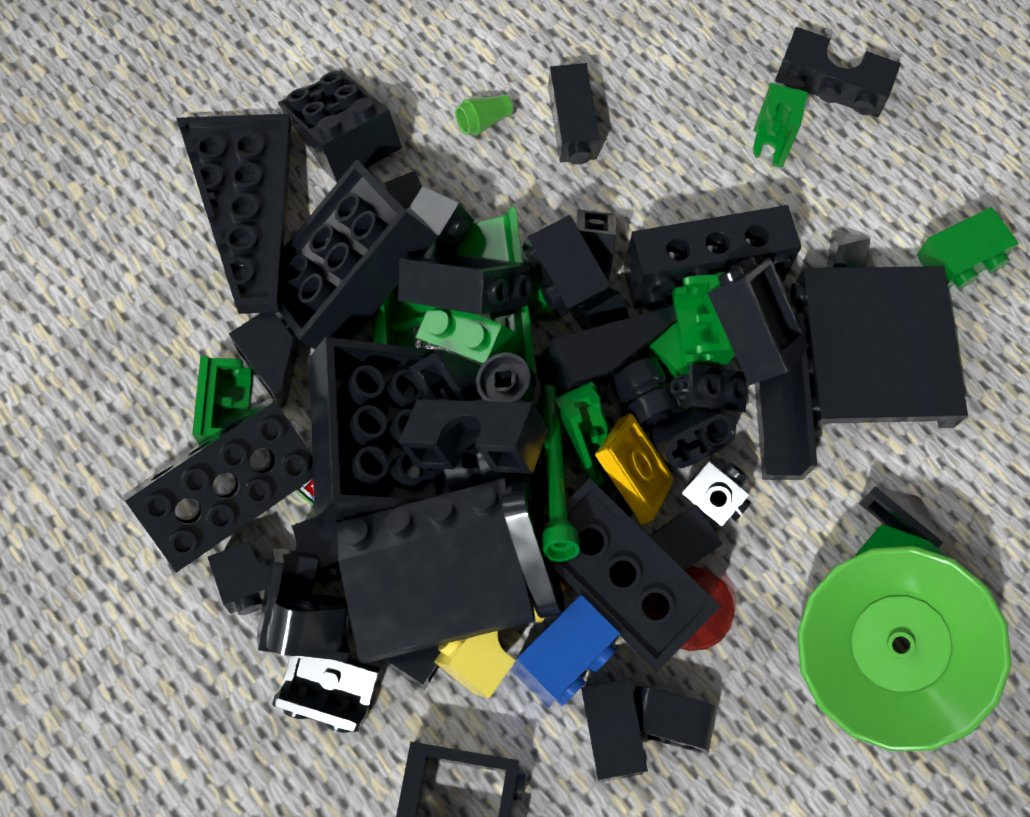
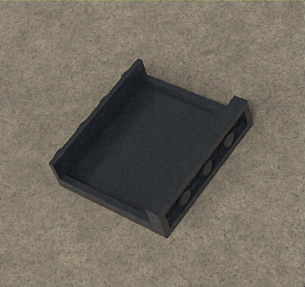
[790,266,968,431]

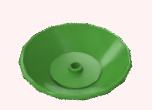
[797,546,1012,751]

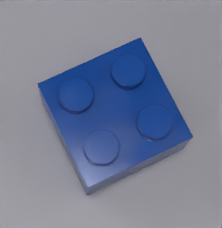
[511,595,620,708]

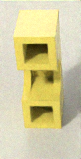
[434,582,566,698]

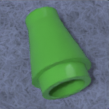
[455,94,513,136]

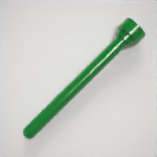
[542,384,580,562]

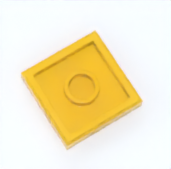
[595,413,675,525]

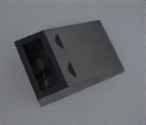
[277,70,402,183]

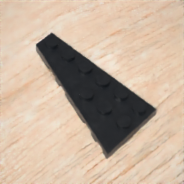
[176,114,292,314]

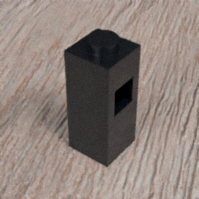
[548,63,600,164]

